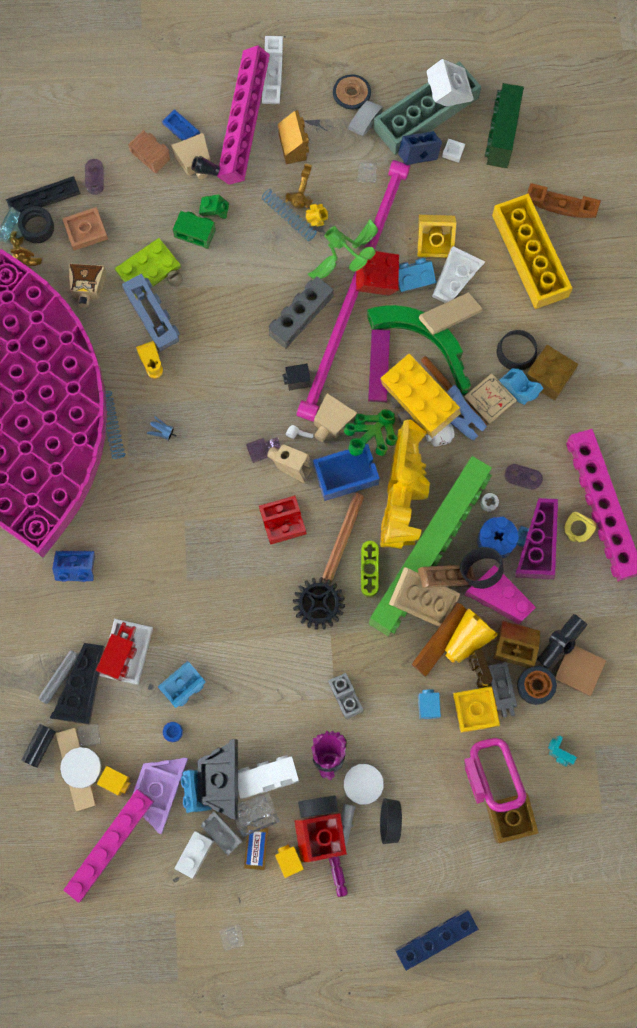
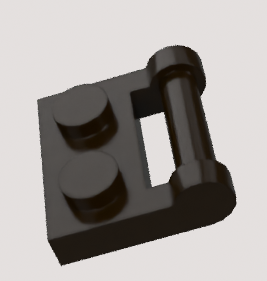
[468,648,493,688]

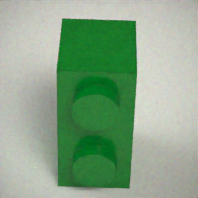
[172,211,216,249]

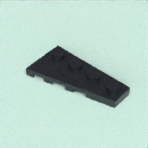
[50,643,105,725]

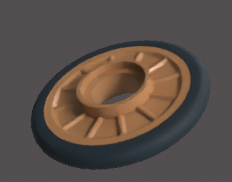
[333,74,371,109]

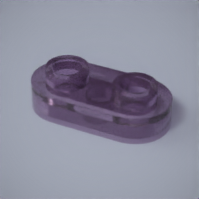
[85,159,104,195]
[504,464,543,490]

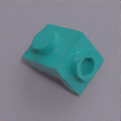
[548,735,577,767]

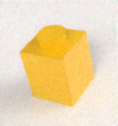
[97,766,131,796]
[275,844,304,878]

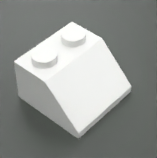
[427,59,474,107]

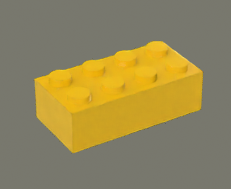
[380,354,461,438]

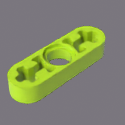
[361,541,379,597]

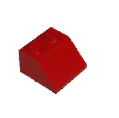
[294,813,347,862]

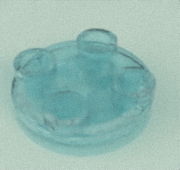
[0,207,20,243]

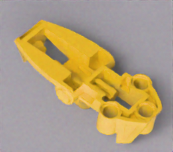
[380,419,430,549]

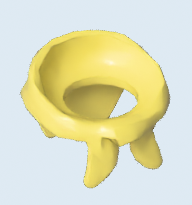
[564,512,596,542]

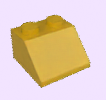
[417,214,456,258]

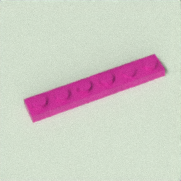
[63,789,154,903]

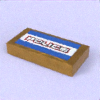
[244,827,268,870]

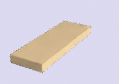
[419,292,482,335]

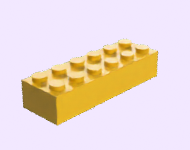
[492,194,573,309]

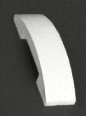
[262,36,283,104]

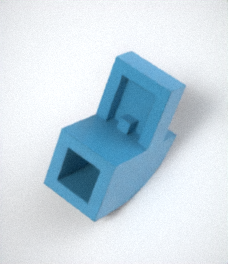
[499,368,544,405]

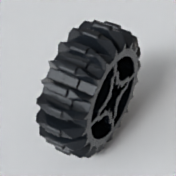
[293,577,345,630]

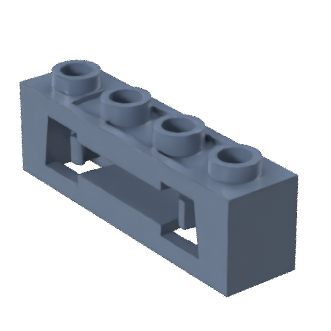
[122,274,180,352]

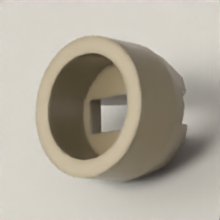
[167,270,183,287]

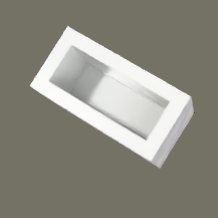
[174,831,214,879]

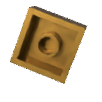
[526,345,579,401]
[485,793,539,843]

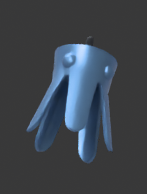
[147,416,177,441]

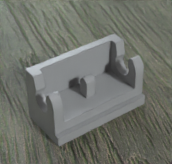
[201,811,243,856]

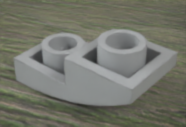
[348,100,383,136]
[328,673,364,720]

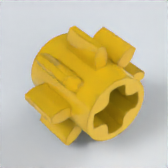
[306,204,328,227]

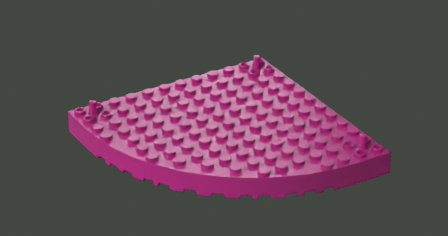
[0,249,107,558]

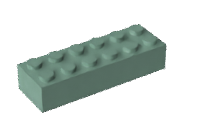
[374,61,481,155]

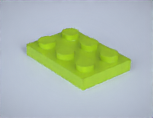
[115,238,181,298]

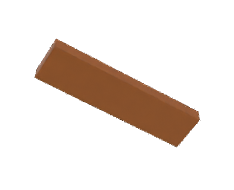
[411,603,467,677]

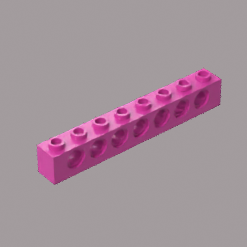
[217,45,270,185]
[566,429,637,582]

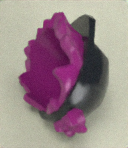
[311,730,347,780]

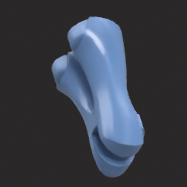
[446,385,487,441]

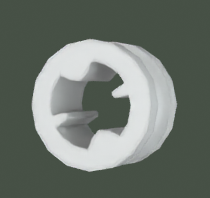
[480,493,499,512]

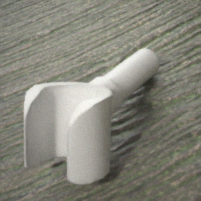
[286,425,313,439]

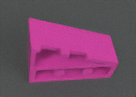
[464,565,536,625]

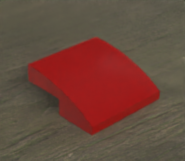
[259,495,307,545]

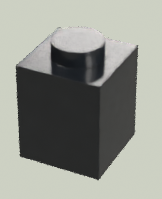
[283,363,311,391]

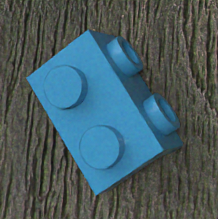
[398,258,436,292]
[158,661,206,708]
[181,770,212,813]

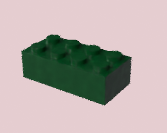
[484,83,524,168]

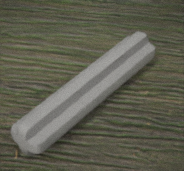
[39,650,78,704]

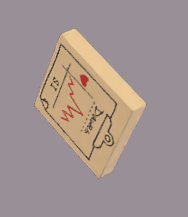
[464,373,517,425]

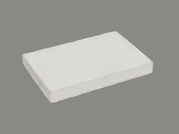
[99,619,153,685]

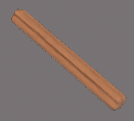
[322,493,364,582]

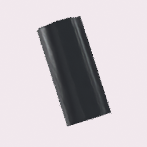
[21,724,56,768]

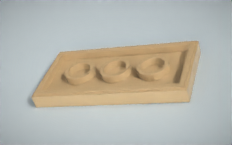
[389,567,460,627]

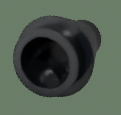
[191,156,220,176]

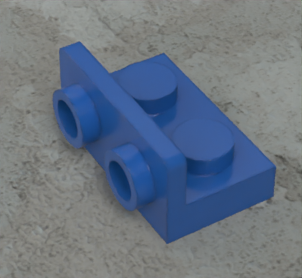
[52,551,95,582]

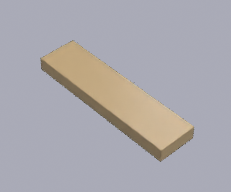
[56,728,97,812]

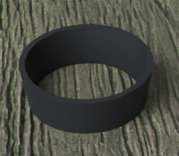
[496,330,537,370]
[460,547,504,589]
[380,798,402,844]

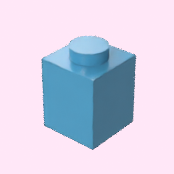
[418,689,441,719]

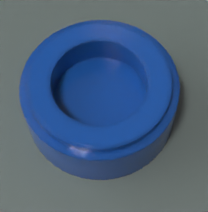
[163,722,183,742]

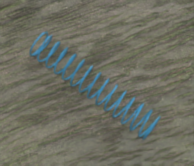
[262,189,317,241]
[106,391,126,459]

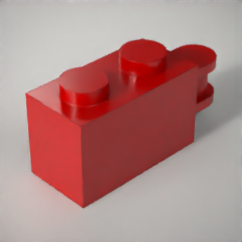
[96,622,137,681]

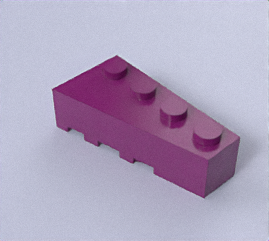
[515,498,558,580]

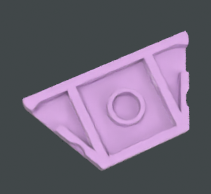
[132,758,188,834]

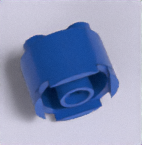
[477,517,519,559]

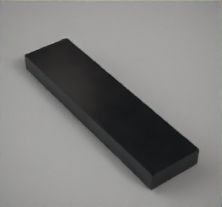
[6,176,81,217]

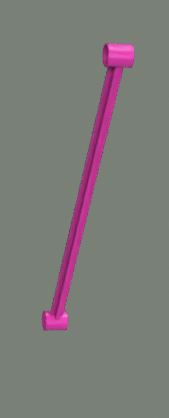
[296,160,410,422]

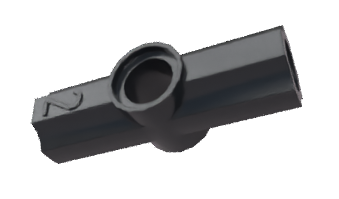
[537,614,588,670]

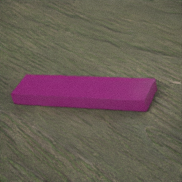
[368,329,390,403]

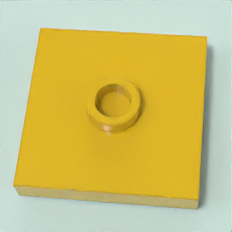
[453,686,500,733]

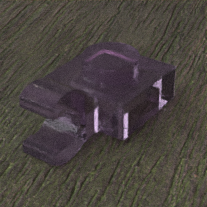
[246,437,281,463]

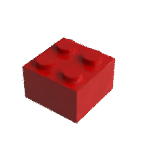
[356,251,399,296]

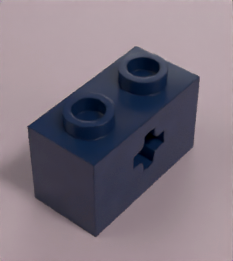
[398,131,442,165]

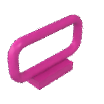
[464,738,526,812]

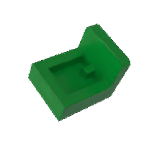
[199,194,229,219]

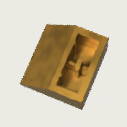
[278,110,309,164]
[493,621,540,668]

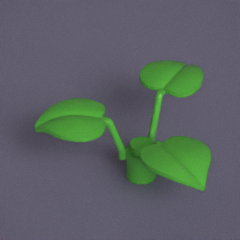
[307,219,378,279]

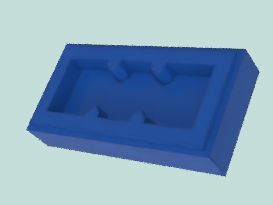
[162,109,200,141]

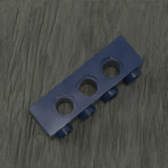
[394,909,479,971]

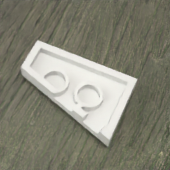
[432,246,485,303]

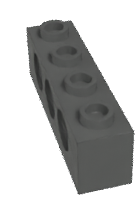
[269,276,334,349]

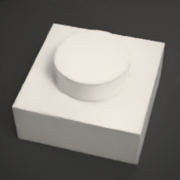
[442,139,465,163]

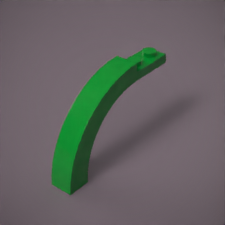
[367,305,471,395]

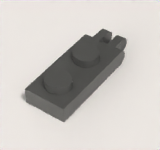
[488,662,517,718]

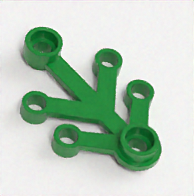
[344,409,398,456]

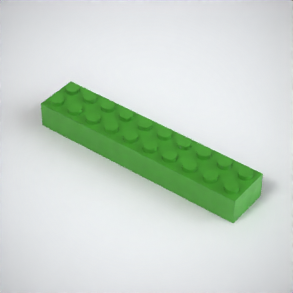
[369,456,492,637]

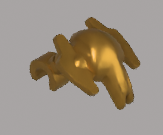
[285,163,313,209]
[10,231,42,269]

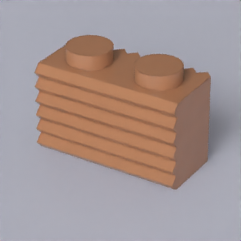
[128,130,170,173]

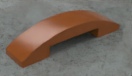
[527,183,601,218]

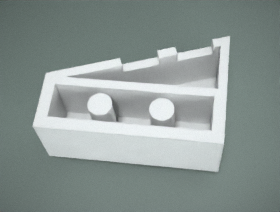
[238,755,299,799]

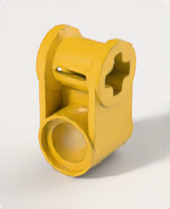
[136,341,163,379]

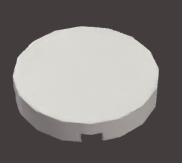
[60,747,102,788]
[344,764,384,805]

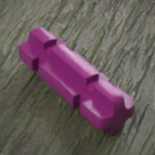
[329,856,348,897]

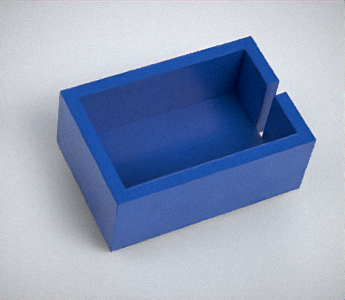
[313,444,380,501]

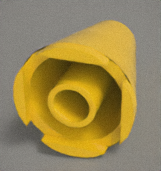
[445,608,498,663]

